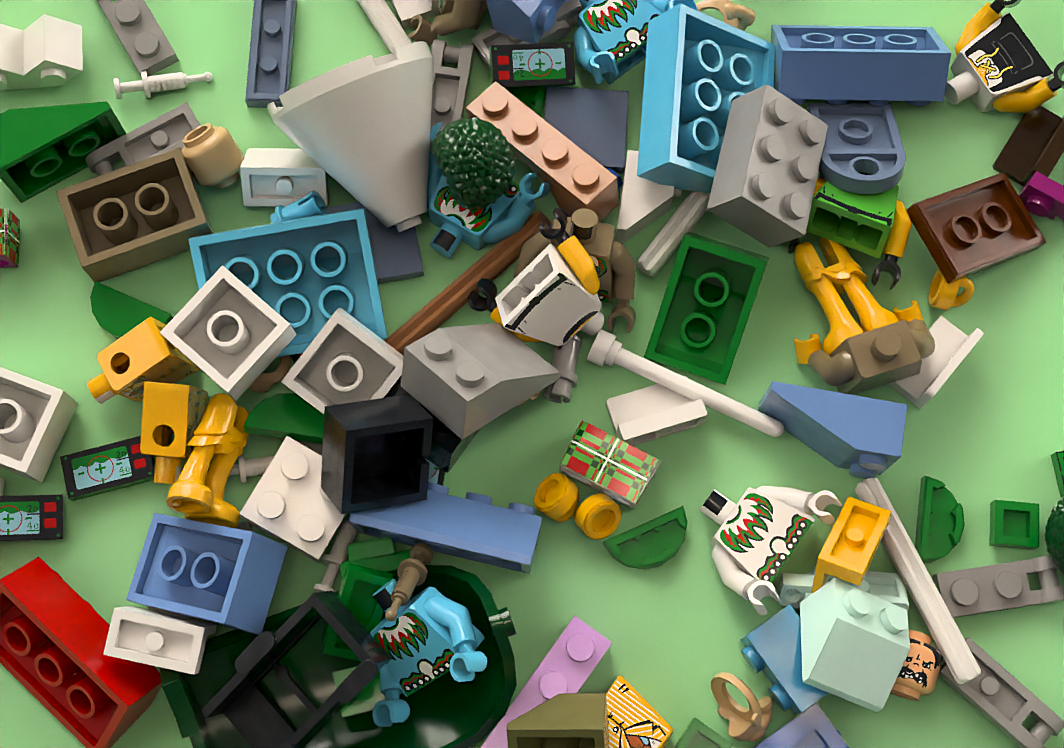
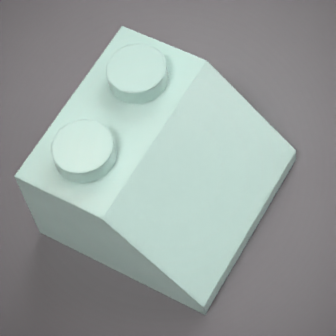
[800,578,910,712]

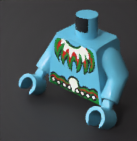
[573,0,698,85]
[427,122,550,258]
[371,579,487,727]

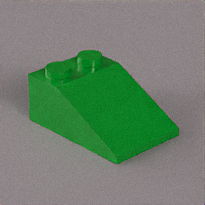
[0,102,127,203]
[644,231,769,385]

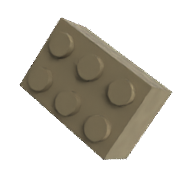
[56,147,214,282]

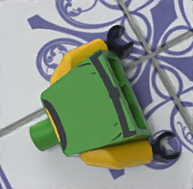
[776,173,912,290]

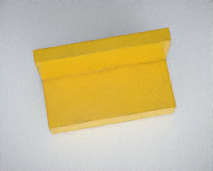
[811,496,892,593]

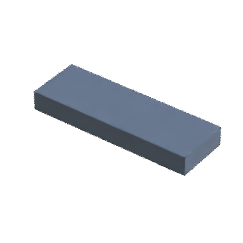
[245,0,297,108]

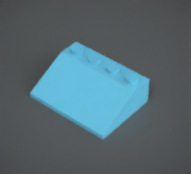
[637,3,776,193]
[188,207,387,357]

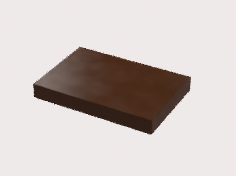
[907,172,1047,284]

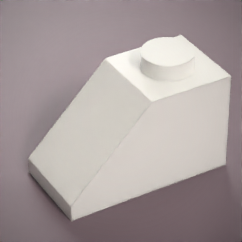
[616,150,682,243]

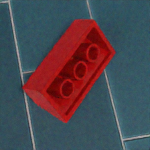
[0,557,162,748]

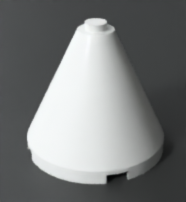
[267,41,434,232]

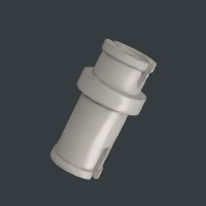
[543,335,582,403]

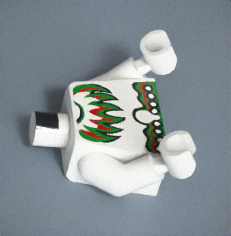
[700,486,842,616]

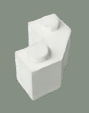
[0,14,83,91]

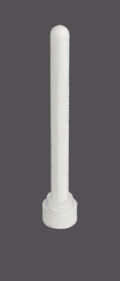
[587,329,784,437]

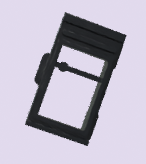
[201,591,392,748]

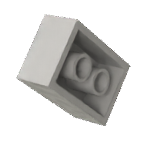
[707,84,828,248]

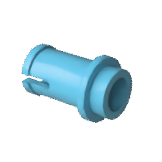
[270,190,328,223]

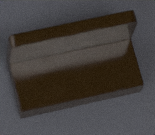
[992,106,1064,186]

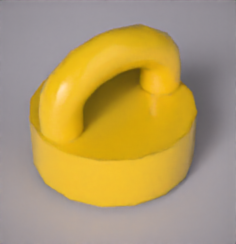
[928,269,975,311]
[534,473,579,523]
[574,493,622,540]

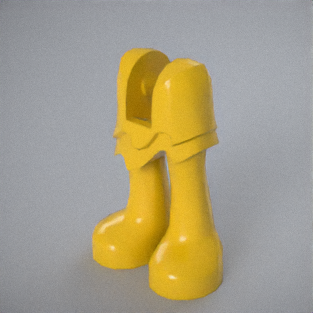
[794,237,899,355]
[166,393,250,529]

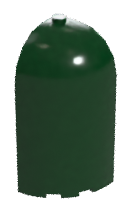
[160,565,517,748]

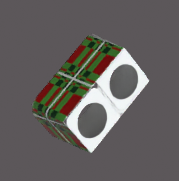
[560,421,661,509]

